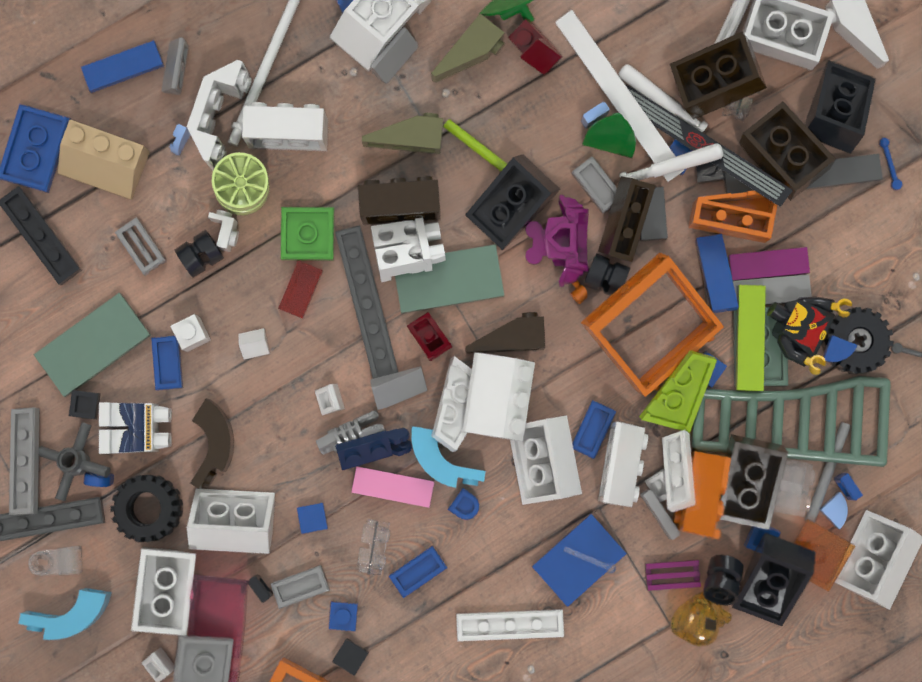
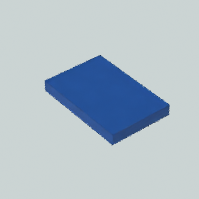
[0,104,71,193]
[532,514,627,607]

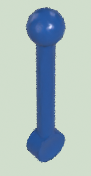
[879,138,903,190]

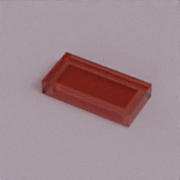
[278,260,323,319]

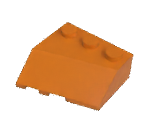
[672,451,731,539]

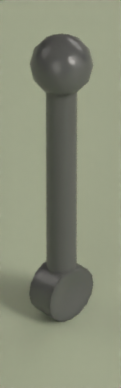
[891,343,922,358]

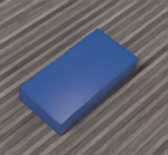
[151,336,183,391]
[572,400,616,459]
[389,546,447,598]

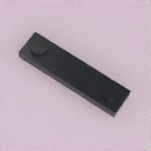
[0,186,82,286]

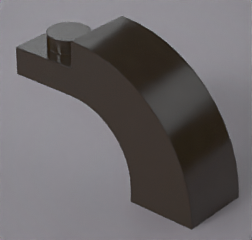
[190,398,234,489]

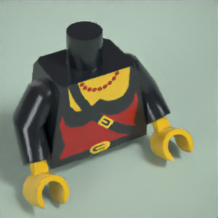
[767,296,852,375]

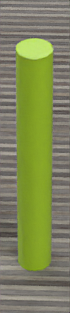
[443,119,507,171]

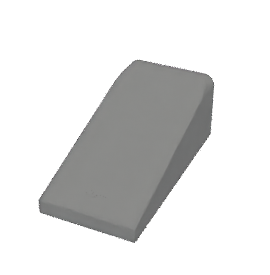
[370,366,428,410]

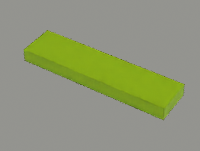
[736,285,766,391]

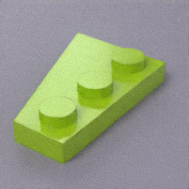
[639,350,717,433]

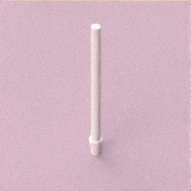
[228,0,300,146]

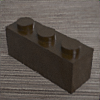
[598,176,656,262]

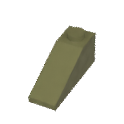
[431,14,505,83]
[362,113,443,154]

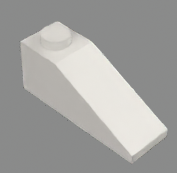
[825,0,889,69]

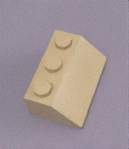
[58,120,150,200]

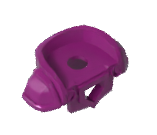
[525,195,589,287]

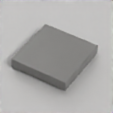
[173,635,234,682]

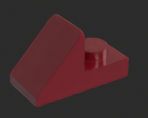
[508,19,563,75]
[407,312,453,362]

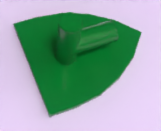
[479,0,534,22]
[582,113,636,158]

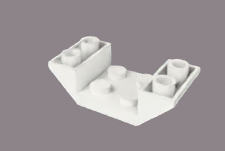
[330,0,432,72]
[187,60,251,170]

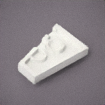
[432,356,472,452]

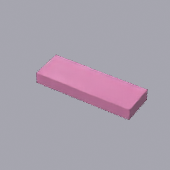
[351,466,434,508]

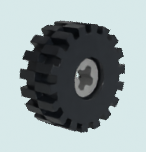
[822,307,894,375]

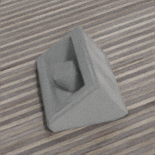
[371,27,418,84]
[161,38,189,95]

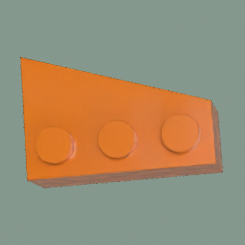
[688,190,777,243]

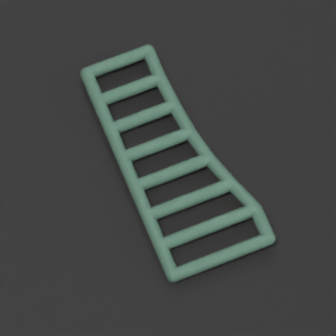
[692,376,891,467]

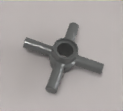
[39,422,111,501]

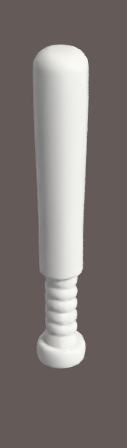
[619,64,708,133]
[620,143,723,180]

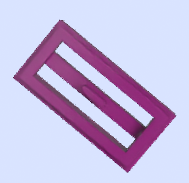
[645,560,701,591]

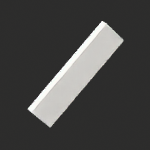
[456,609,564,641]

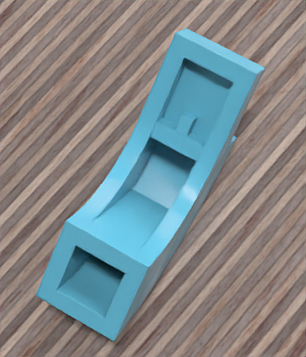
[411,426,486,488]
[18,588,112,640]

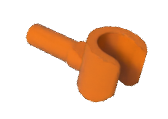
[570,280,588,304]

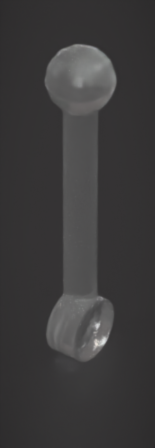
[563,546,616,574]

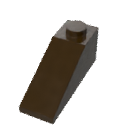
[466,312,545,354]

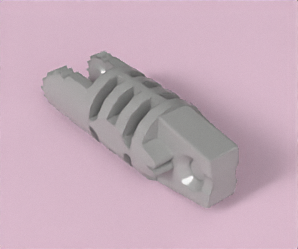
[316,410,384,455]

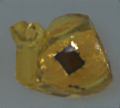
[671,592,732,647]

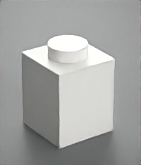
[171,314,211,352]

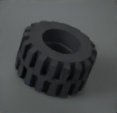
[110,475,183,543]

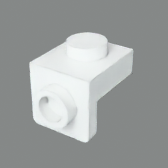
[208,210,239,252]

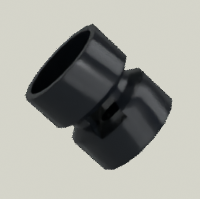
[174,229,224,278]
[583,253,630,296]
[703,555,744,606]

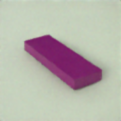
[728,247,810,281]

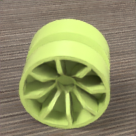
[212,152,269,215]

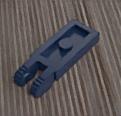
[335,427,412,471]

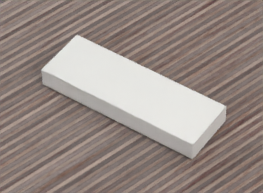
[662,430,696,512]

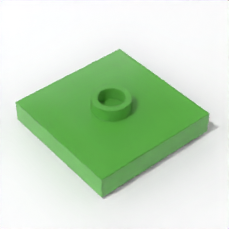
[281,207,334,261]

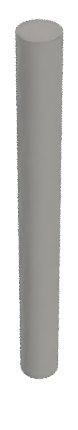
[805,422,851,524]

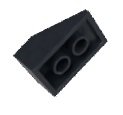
[805,60,876,154]
[465,154,560,250]
[732,533,815,626]

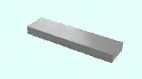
[704,275,812,308]
[9,407,40,515]

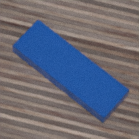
[81,40,164,93]
[695,234,739,313]

